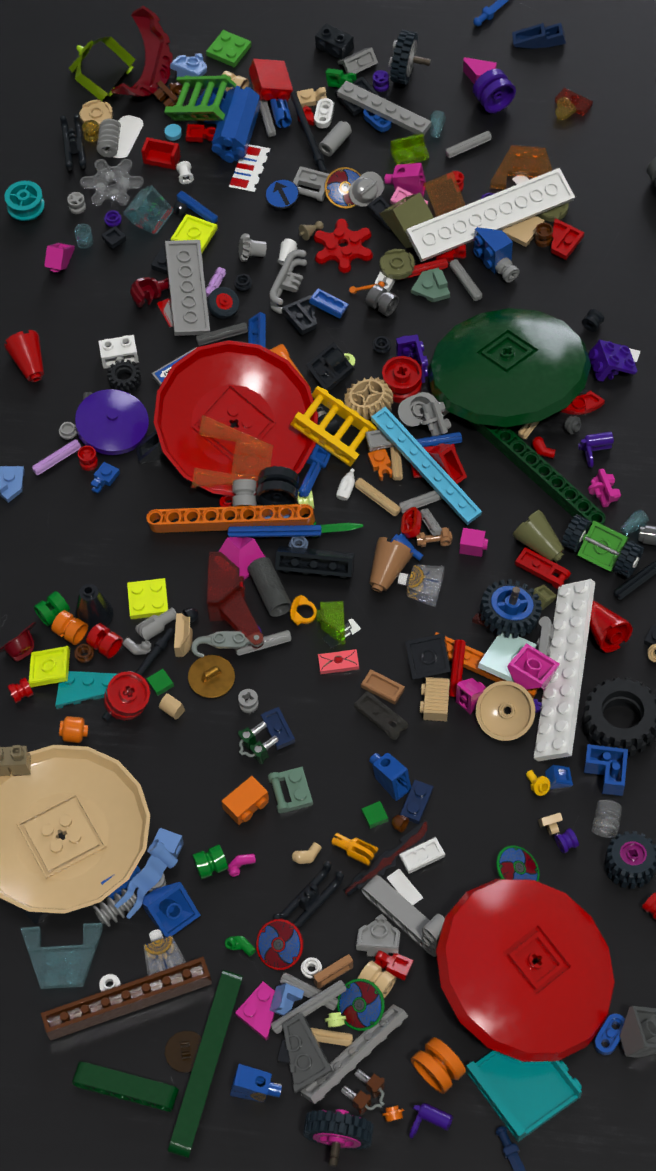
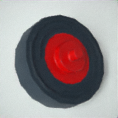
[207,287,239,319]

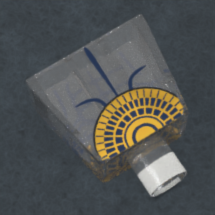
[398,565,444,607]
[144,930,186,976]

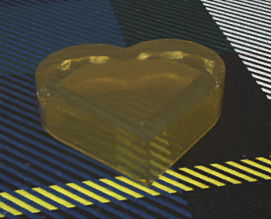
[555,97,577,120]

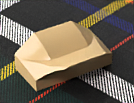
[174,613,193,657]

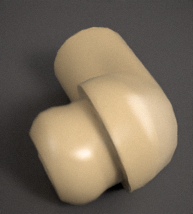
[292,842,322,864]

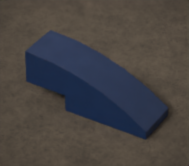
[512,23,566,48]

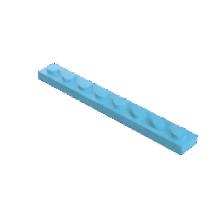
[371,406,482,525]

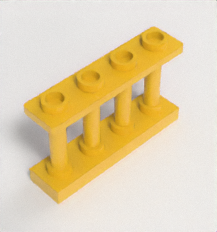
[290,386,378,467]

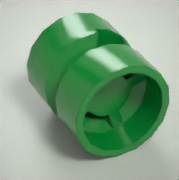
[33,591,70,626]
[192,845,228,879]

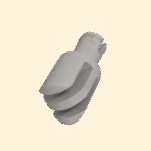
[135,607,176,641]

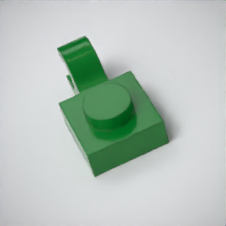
[325,68,357,88]

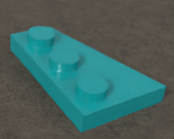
[55,671,117,709]

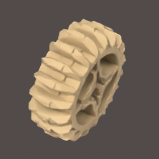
[344,376,393,420]

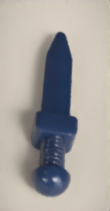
[496,1126,526,1171]

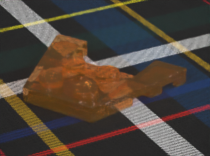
[490,145,552,189]

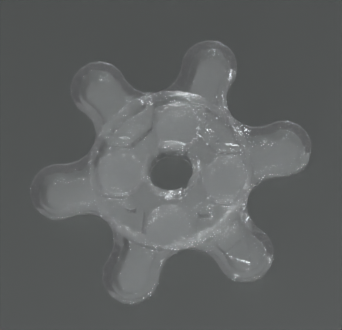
[80,159,144,206]

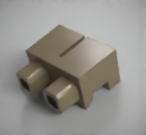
[0,745,31,776]

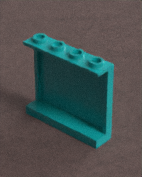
[466,1050,582,1142]

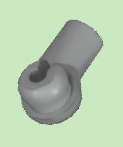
[123,637,152,655]

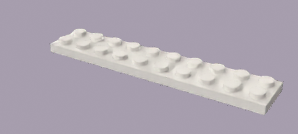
[406,168,575,262]
[534,579,595,761]

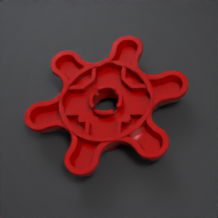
[314,219,373,273]

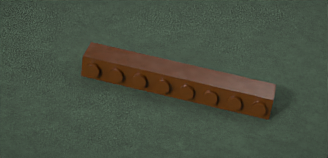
[41,956,212,1041]

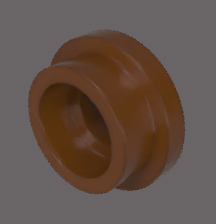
[74,644,94,663]

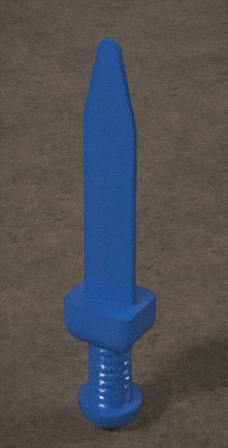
[473,0,509,26]

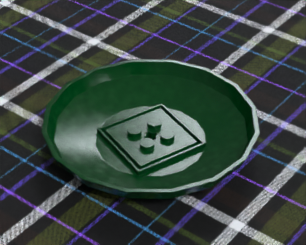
[427,308,591,427]

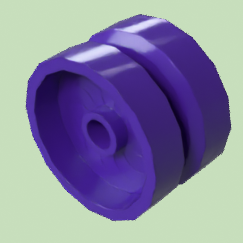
[472,69,516,113]

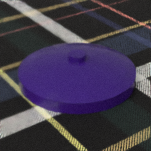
[75,389,149,455]

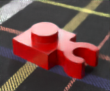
[186,124,216,142]

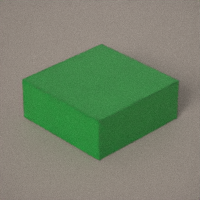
[146,669,174,696]
[362,801,388,829]

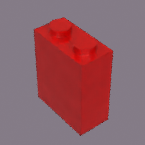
[249,59,293,102]

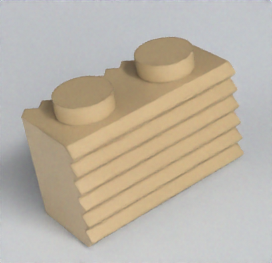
[420,677,450,722]

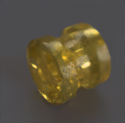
[82,120,99,142]

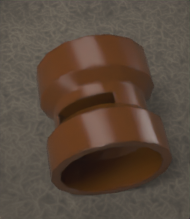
[535,223,553,247]

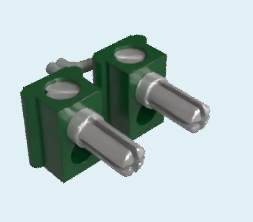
[238,721,279,764]

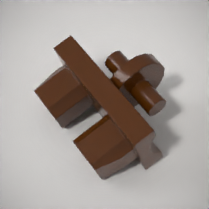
[154,80,184,107]

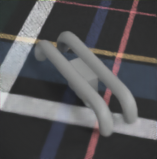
[269,250,307,314]

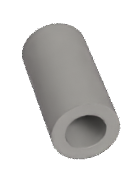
[319,121,352,156]

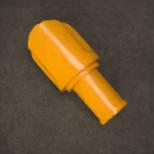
[332,833,378,866]

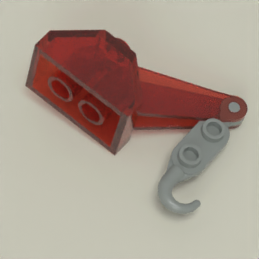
[191,552,264,657]

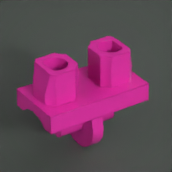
[588,469,621,507]

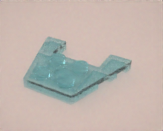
[21,923,103,989]

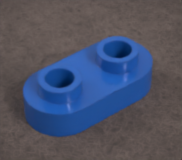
[363,109,391,132]
[594,1014,625,1055]

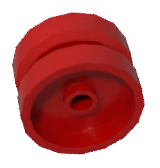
[382,356,422,403]
[104,671,150,721]

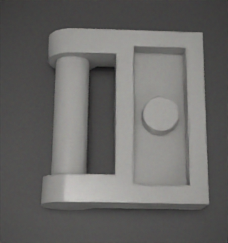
[293,166,329,202]

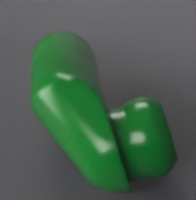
[225,936,256,957]

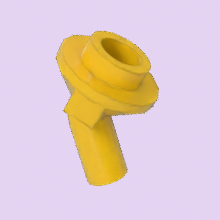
[526,770,550,796]

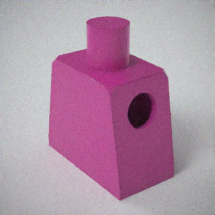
[385,163,427,197]

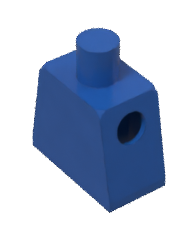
[369,753,411,801]

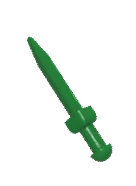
[310,522,363,537]

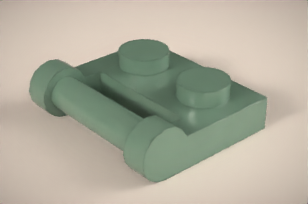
[268,767,313,813]

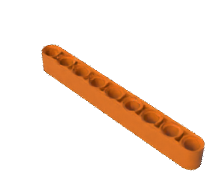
[146,504,315,533]

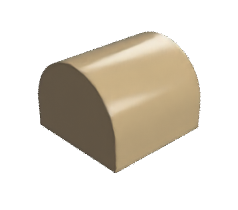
[159,693,185,719]

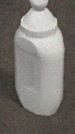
[336,468,355,501]

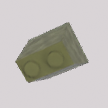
[379,193,434,249]

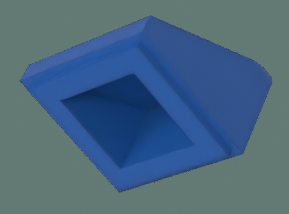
[306,444,331,468]
[545,765,573,789]

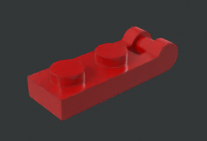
[515,547,571,589]

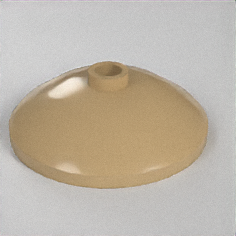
[476,681,536,741]

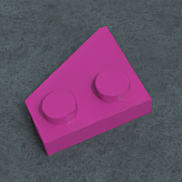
[235,982,275,1041]

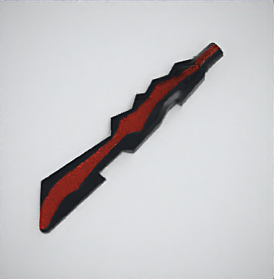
[343,821,427,896]

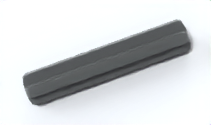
[196,322,248,346]

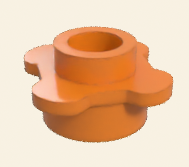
[382,1105,404,1122]

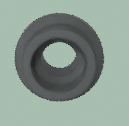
[565,416,581,434]

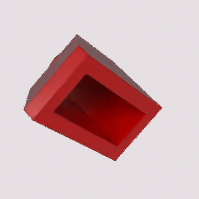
[428,443,467,484]

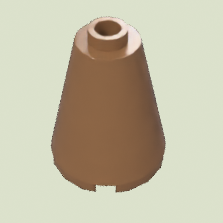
[369,537,414,593]

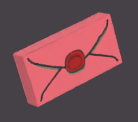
[318,649,359,674]

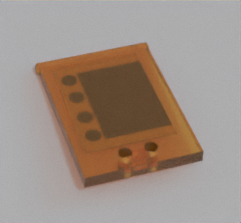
[423,171,465,217]

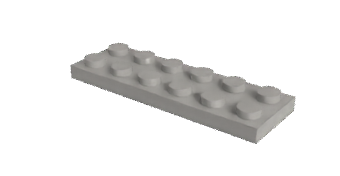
[165,240,210,336]

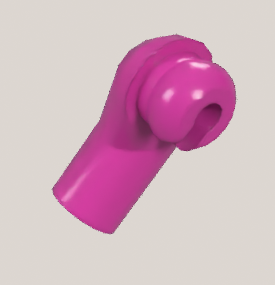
[227,853,255,877]

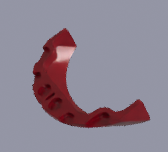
[111,6,173,96]

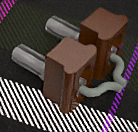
[341,1069,385,1115]

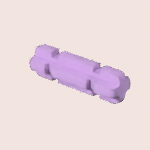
[206,267,226,297]

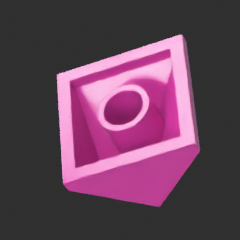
[214,537,265,584]
[507,643,560,690]

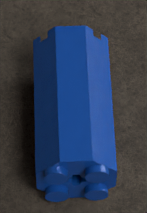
[211,86,261,163]

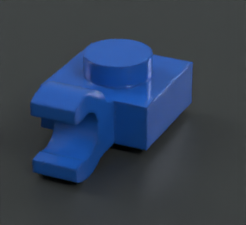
[91,462,120,494]

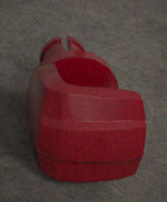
[130,277,169,308]

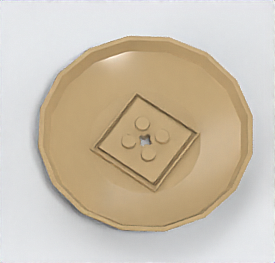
[0,745,150,914]

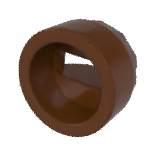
[392,814,409,833]

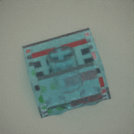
[123,185,173,234]

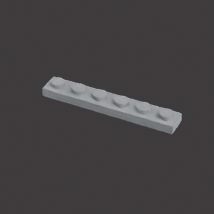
[337,81,432,137]
[300,1004,408,1104]

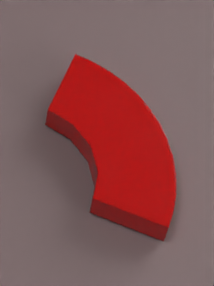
[560,391,605,415]

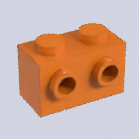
[222,776,269,825]

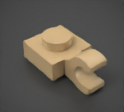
[297,87,327,108]

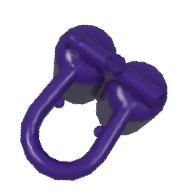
[578,431,614,468]
[409,1103,454,1139]

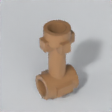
[416,527,452,547]

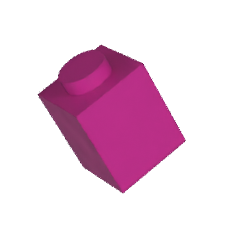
[459,528,488,557]

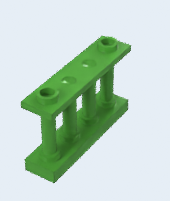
[164,74,237,121]

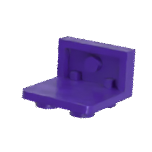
[396,334,428,383]
[588,339,638,381]

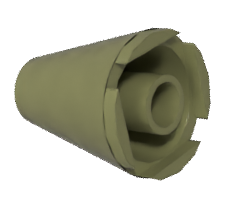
[513,510,564,562]

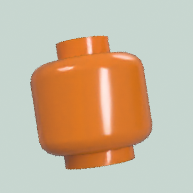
[59,716,88,743]

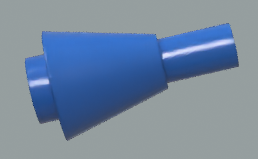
[391,533,424,561]

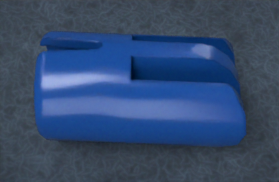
[270,98,292,128]

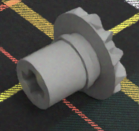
[238,233,267,262]

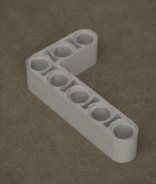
[361,875,445,957]

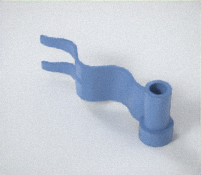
[114,839,178,919]

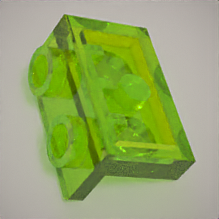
[391,133,429,165]

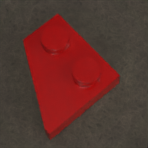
[551,218,584,260]

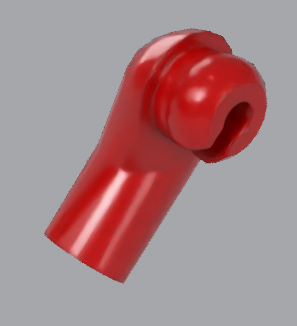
[532,436,556,459]

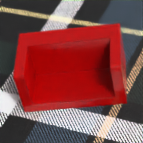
[142,137,181,170]

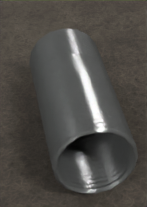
[248,557,292,617]

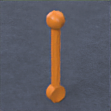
[349,281,385,294]

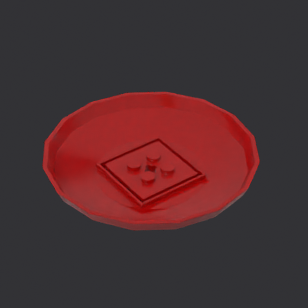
[154,340,318,496]
[436,879,615,1062]

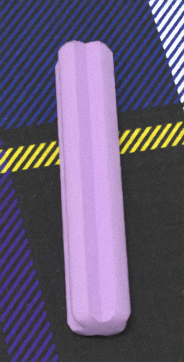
[32,439,81,475]

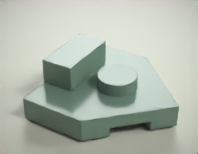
[411,267,450,302]

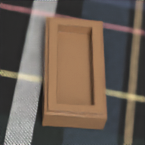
[361,669,405,705]
[313,954,353,989]

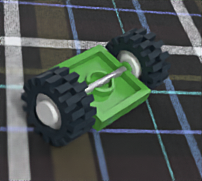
[561,515,644,578]

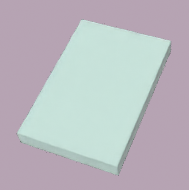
[478,632,537,682]

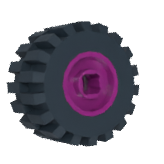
[604,831,656,889]

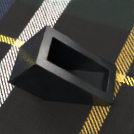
[136,431,167,463]

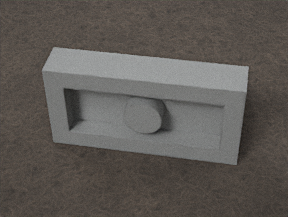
[337,47,378,74]

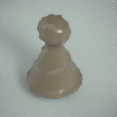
[299,221,324,241]

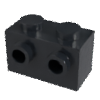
[315,23,354,59]

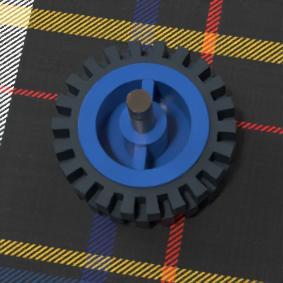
[479,579,542,638]

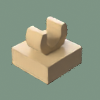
[538,812,563,835]

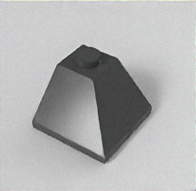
[620,1006,656,1058]

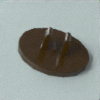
[165,1031,202,1073]

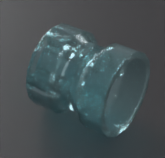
[74,224,93,248]

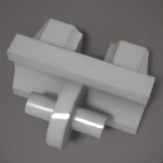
[421,401,451,436]

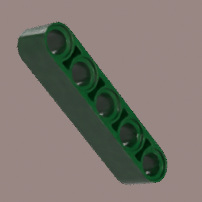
[72,1062,179,1112]

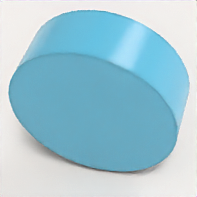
[165,124,182,141]

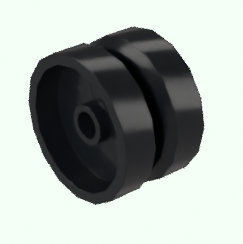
[256,466,299,506]

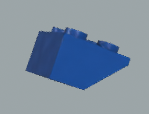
[473,227,513,274]

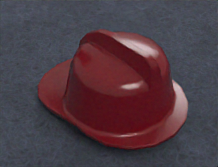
[0,622,36,662]

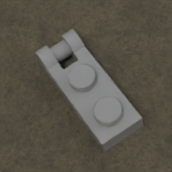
[537,616,554,656]

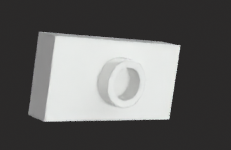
[399,837,445,874]

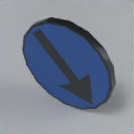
[265,179,299,209]

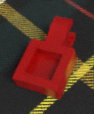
[436,245,466,262]
[375,951,414,981]

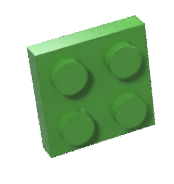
[206,30,252,68]

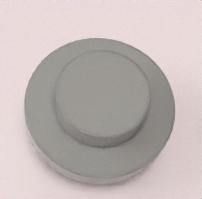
[59,422,77,440]

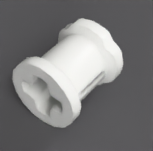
[176,161,194,184]

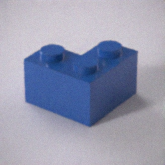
[584,744,628,796]

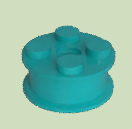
[4,181,45,221]

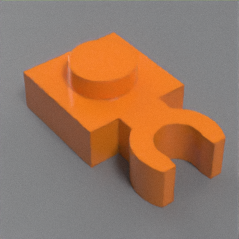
[368,448,392,481]

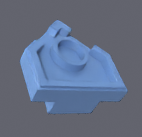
[170,54,207,77]
[0,466,25,503]

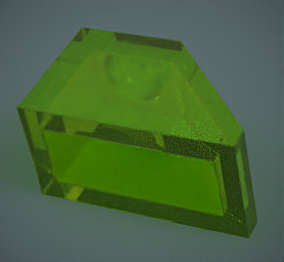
[317,601,345,644]

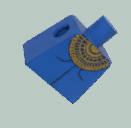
[230,1064,282,1102]

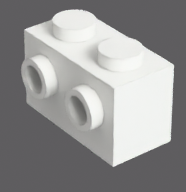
[98,335,139,369]

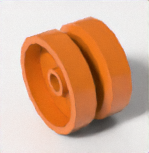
[411,1037,466,1094]

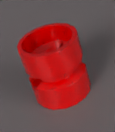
[86,623,123,658]

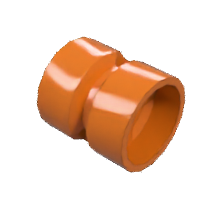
[51,610,88,645]

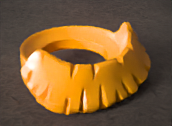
[290,595,317,626]

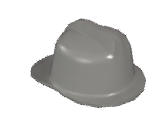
[349,172,384,207]
[398,392,437,427]

